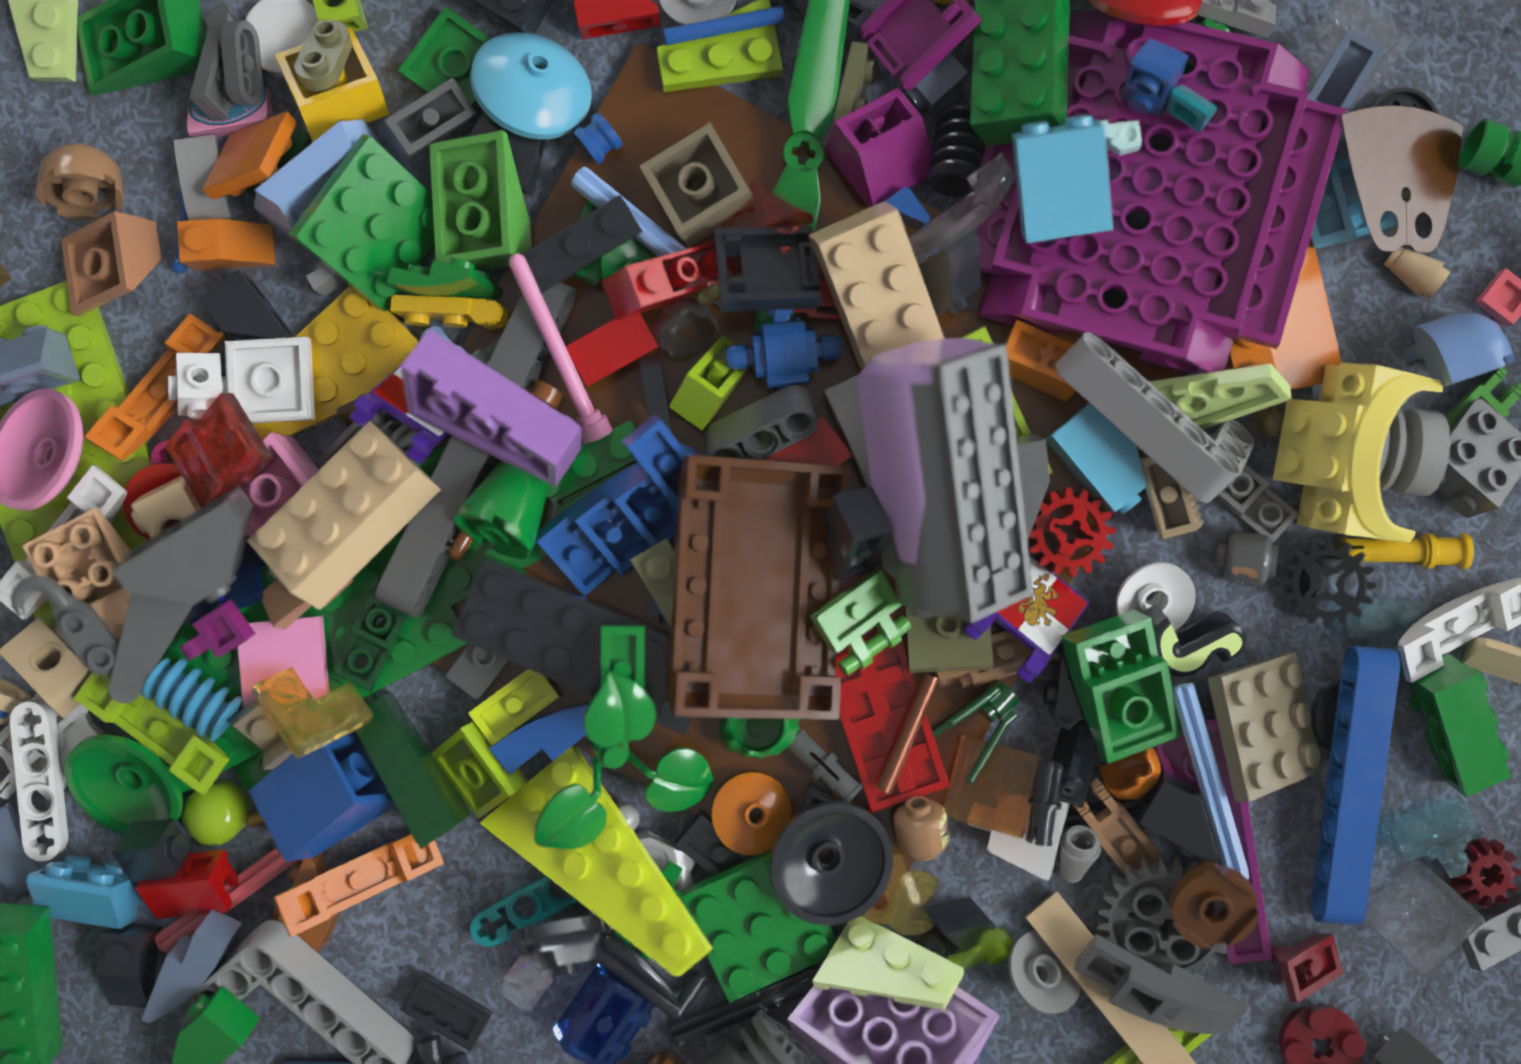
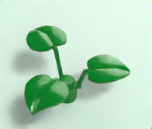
[534,671,714,849]

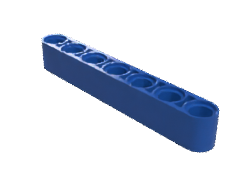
[1311,646,1400,925]

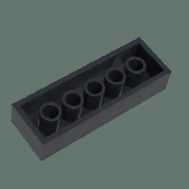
[451,555,693,735]

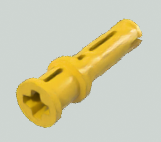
[1339,533,1474,569]

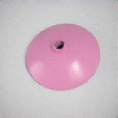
[0,389,84,511]

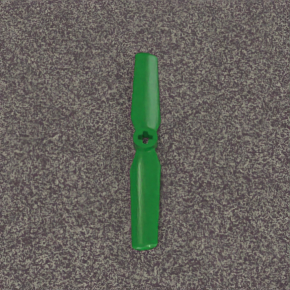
[754,0,850,332]

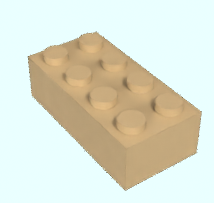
[808,201,944,372]
[248,421,441,610]

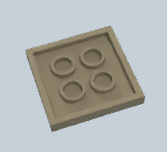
[1208,652,1322,802]

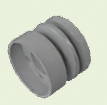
[1379,408,1451,497]

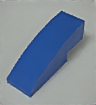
[489,700,592,774]

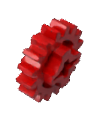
[1028,488,1116,577]

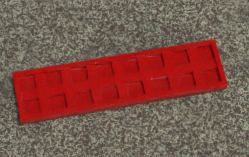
[835,487,950,812]

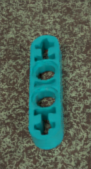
[470,875,578,947]

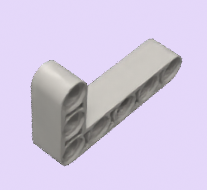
[1056,332,1254,503]
[192,920,415,1064]

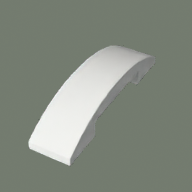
[0,465,128,619]
[1398,578,1521,683]

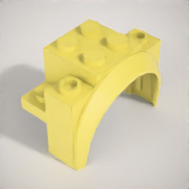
[1273,362,1443,543]

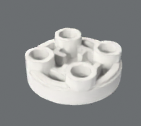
[246,0,318,78]

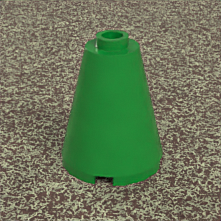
[454,460,549,559]

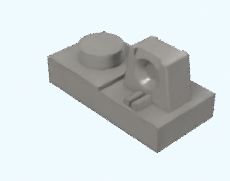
[1197,0,1276,38]

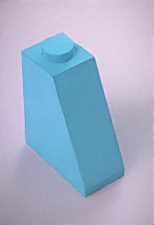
[1045,402,1147,514]

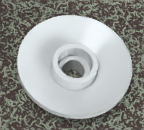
[1116,562,1195,631]

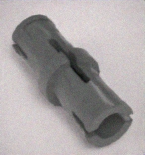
[786,729,863,803]

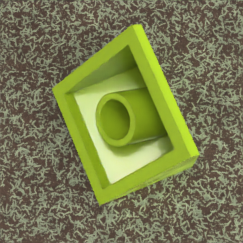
[431,721,528,819]

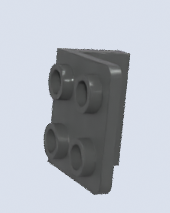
[1436,399,1521,518]

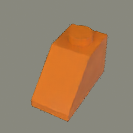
[177,218,276,271]

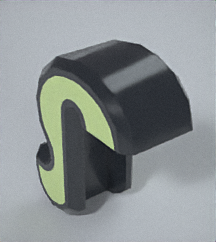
[1144,603,1247,677]

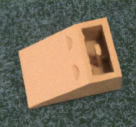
[22,508,131,658]

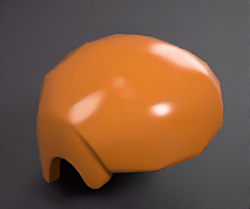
[1099,747,1161,800]

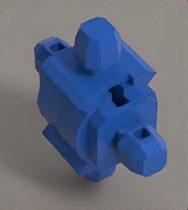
[725,309,842,392]

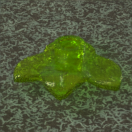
[947,929,1015,971]

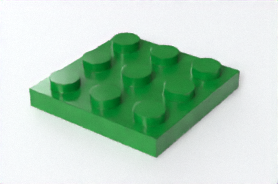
[288,134,435,312]
[680,850,836,1003]

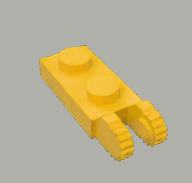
[390,295,512,331]

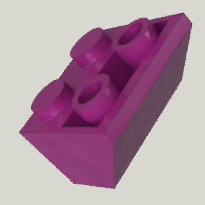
[824,88,932,208]

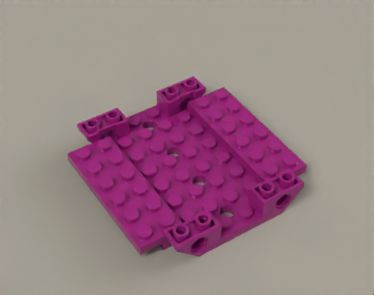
[958,9,1347,375]

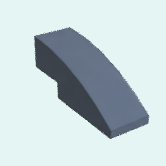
[1307,29,1385,113]
[141,909,242,1023]

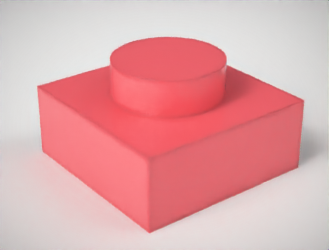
[1474,268,1521,327]

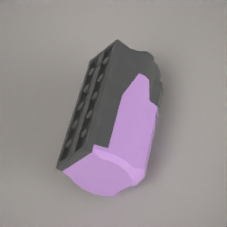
[857,338,1033,623]

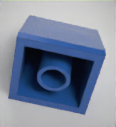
[249,732,396,862]

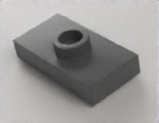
[445,644,509,701]

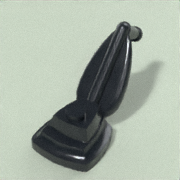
[507,915,710,1020]

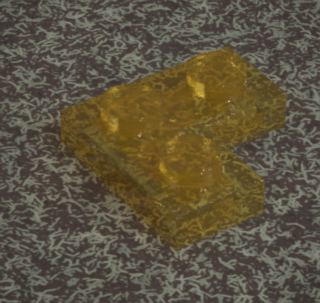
[252,667,373,759]

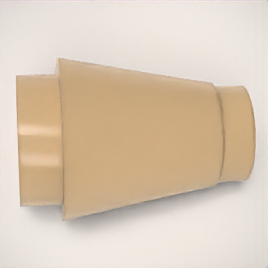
[1383,246,1450,299]

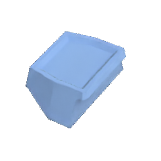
[254,119,380,234]

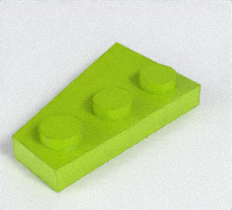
[657,0,783,93]

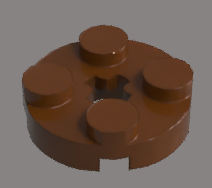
[1168,861,1259,948]

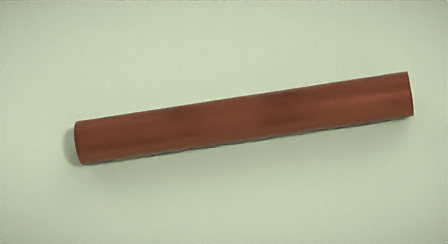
[876,673,940,794]

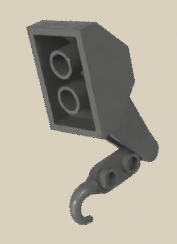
[11,485,254,703]

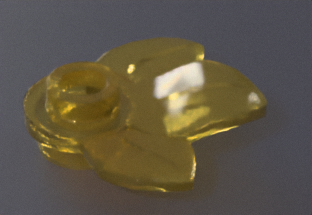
[863,854,938,935]

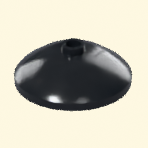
[769,801,893,925]

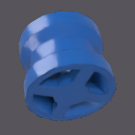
[572,112,623,165]

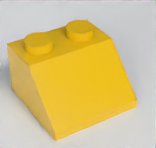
[274,27,390,142]

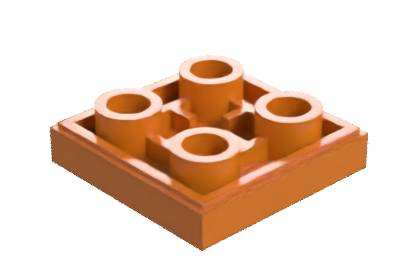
[202,111,297,200]

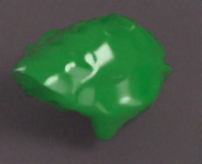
[718,717,801,759]

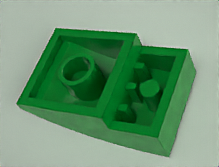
[1061,610,1181,764]

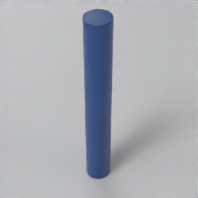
[663,6,784,46]

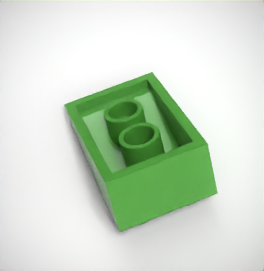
[429,130,532,271]

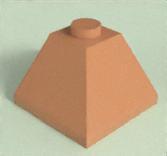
[61,211,161,316]

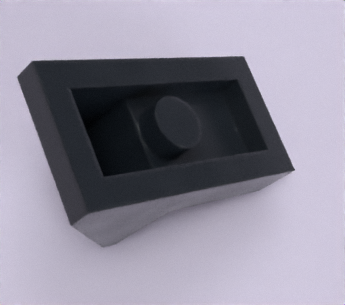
[915,897,996,964]

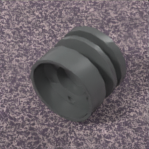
[708,1009,813,1064]

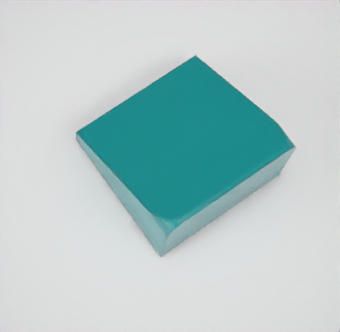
[1165,85,1217,132]

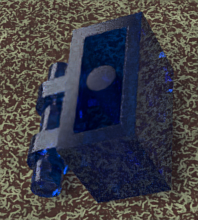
[552,963,655,1064]

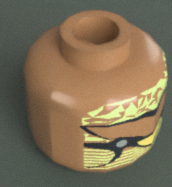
[893,796,950,861]

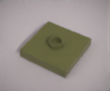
[905,606,993,673]

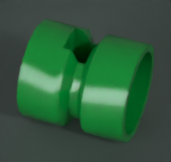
[1458,118,1521,188]

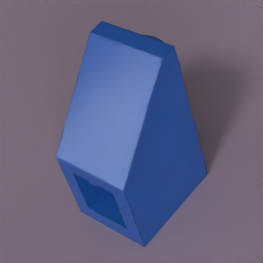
[1121,38,1189,116]

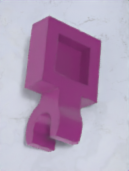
[179,599,256,661]

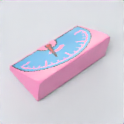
[187,87,273,138]

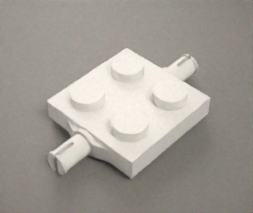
[0,693,106,801]

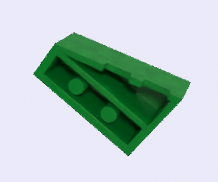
[1399,653,1511,798]

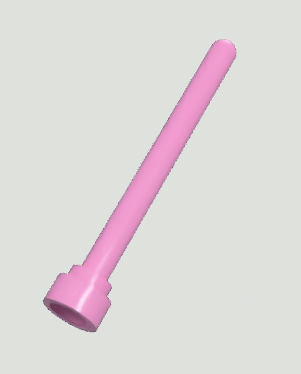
[509,254,613,444]

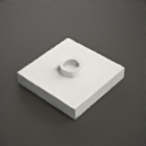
[225,337,315,425]

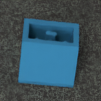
[26,855,140,929]

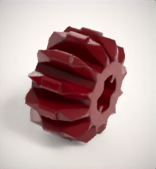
[1442,836,1521,908]

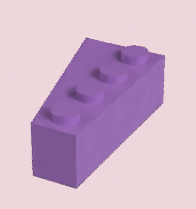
[401,329,582,487]

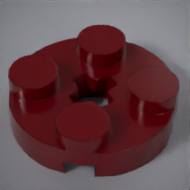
[1278,1004,1366,1064]

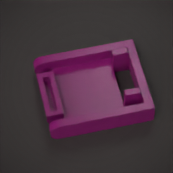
[858,0,982,91]

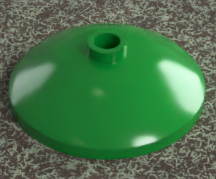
[65,734,183,835]

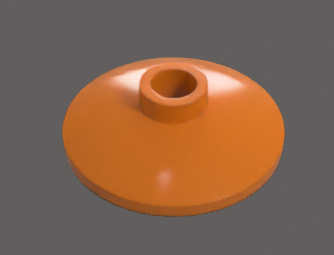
[711,772,792,855]

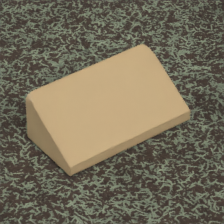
[1462,637,1521,684]

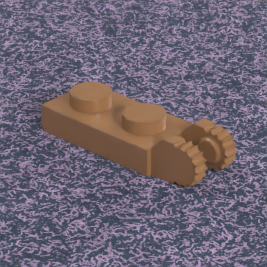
[1074,778,1168,877]

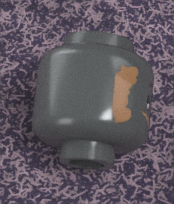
[1216,531,1279,587]

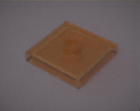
[944,735,1043,839]

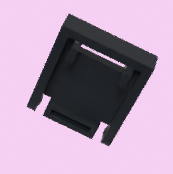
[713,226,821,312]

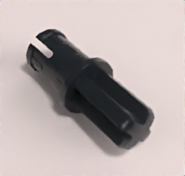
[1025,759,1063,846]

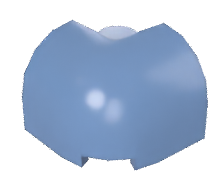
[1402,312,1516,386]

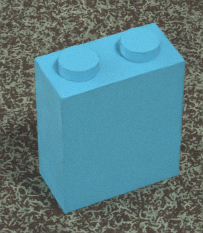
[1012,115,1113,243]

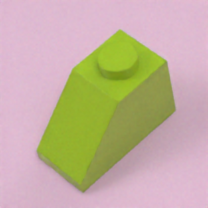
[669,335,751,431]

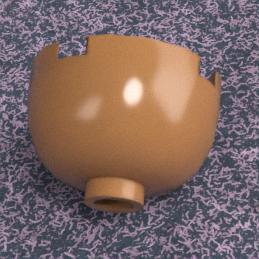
[35,143,125,221]

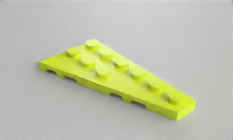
[480,746,713,976]

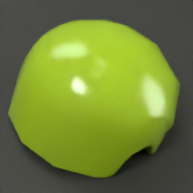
[182,780,251,847]

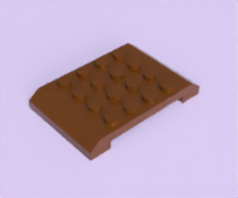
[668,455,851,720]

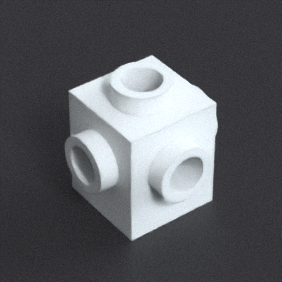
[168,353,228,419]

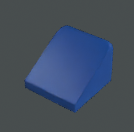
[885,187,930,232]

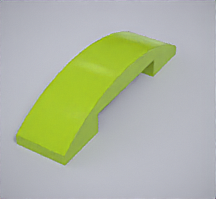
[74,672,230,795]

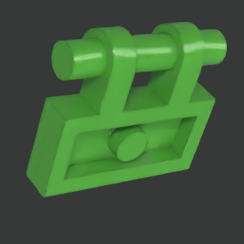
[810,570,911,676]

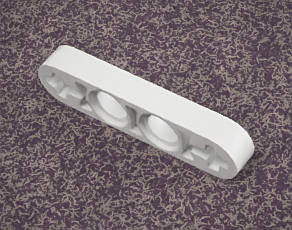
[10,699,68,862]

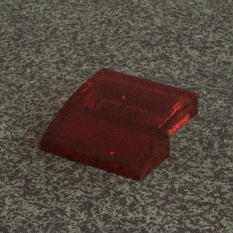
[165,393,273,508]

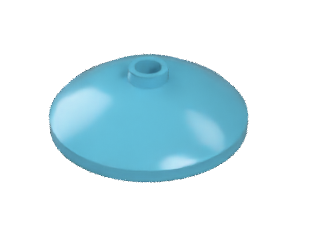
[470,32,592,139]

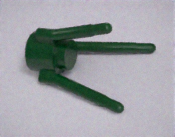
[932,679,1019,784]

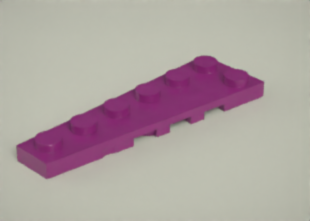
[1156,719,1273,964]

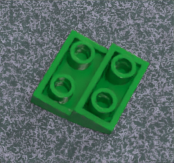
[387,258,503,301]

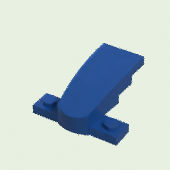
[536,414,700,596]

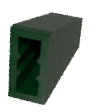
[349,692,471,849]

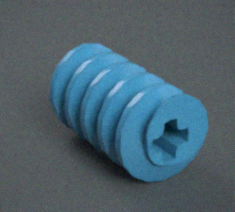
[141,658,242,742]

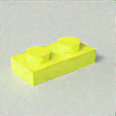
[468,669,561,746]

